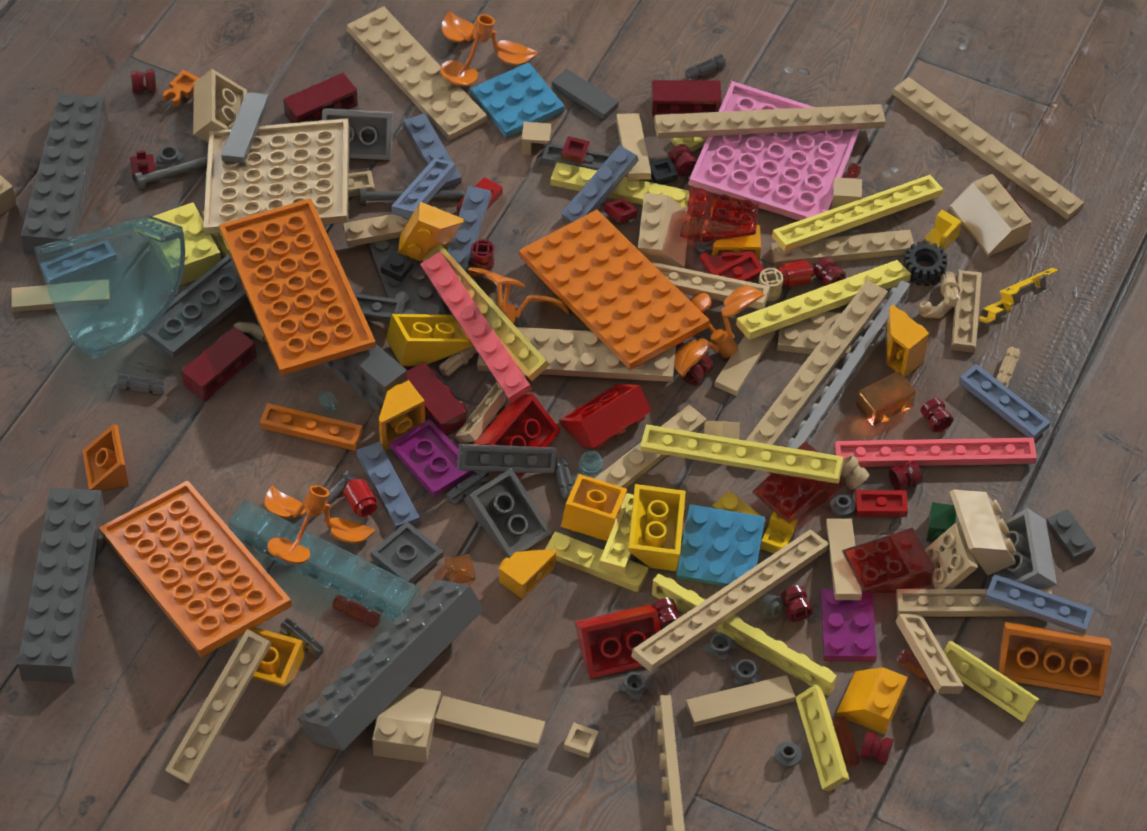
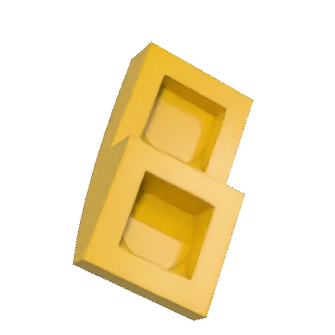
[760,505,801,553]

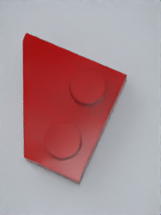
[700,251,764,282]

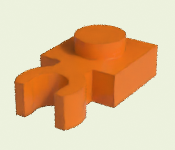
[163,70,200,107]

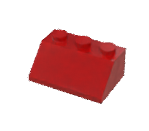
[559,384,652,449]
[473,393,561,479]
[575,604,661,679]

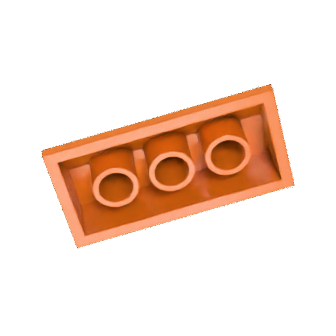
[998,622,1111,697]

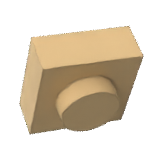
[564,723,599,758]

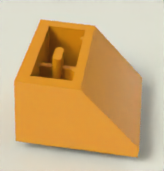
[884,305,929,379]

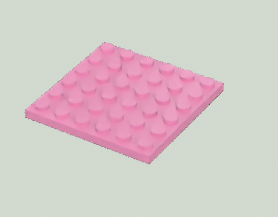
[688,81,861,221]

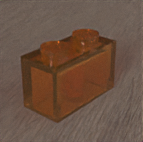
[856,371,916,426]

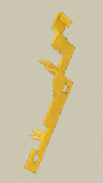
[978,268,1058,323]

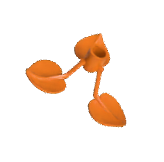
[440,11,538,86]
[467,268,569,324]
[674,286,765,377]
[264,485,375,565]

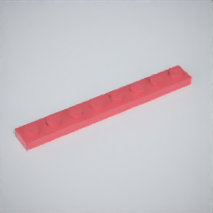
[420,251,532,402]
[834,438,1037,467]

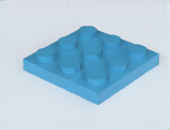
[470,62,565,138]
[676,504,765,587]

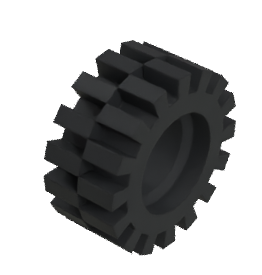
[903,241,948,286]

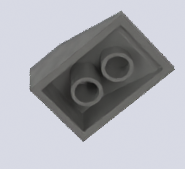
[463,468,552,558]

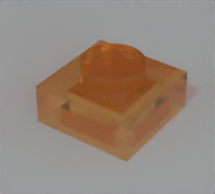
[445,554,475,583]

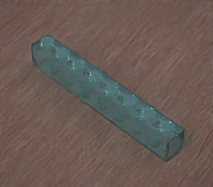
[228,500,420,621]

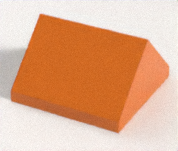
[82,424,129,491]

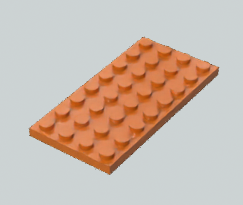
[219,198,376,376]
[519,210,710,370]
[99,480,292,657]

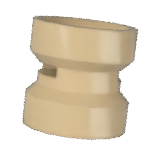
[759,268,783,301]
[840,455,870,490]

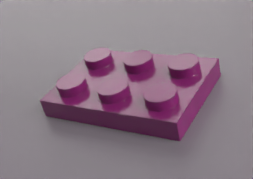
[390,419,475,498]
[820,589,877,662]

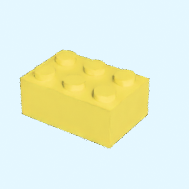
[149,202,221,286]

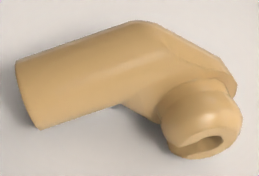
[919,298,953,319]
[234,321,266,343]

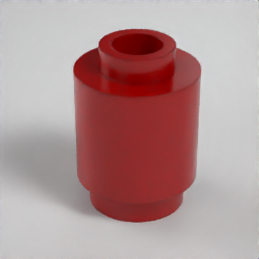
[777,260,814,288]
[343,479,377,517]

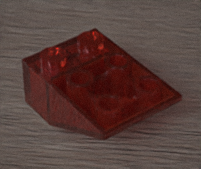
[679,187,759,242]
[752,441,843,524]
[842,528,935,593]

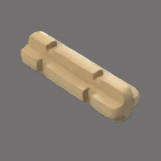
[996,347,1021,387]

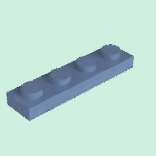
[404,113,461,190]
[561,145,639,223]
[392,158,456,219]
[447,186,492,273]
[959,364,1050,440]
[356,442,420,530]
[985,574,1094,635]

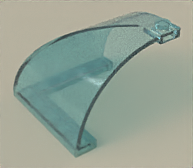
[34,215,185,358]

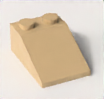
[372,687,441,763]

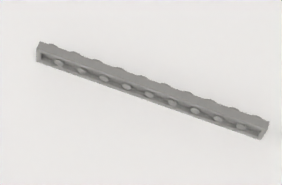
[786,280,910,450]

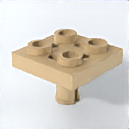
[922,524,978,589]

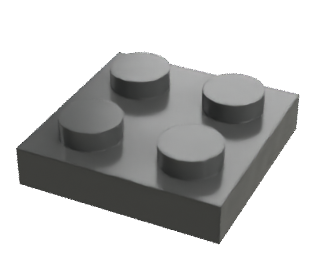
[370,522,444,588]

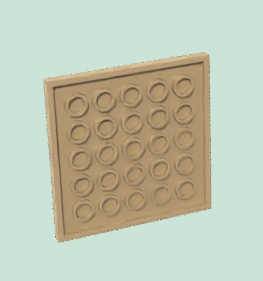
[203,119,349,235]

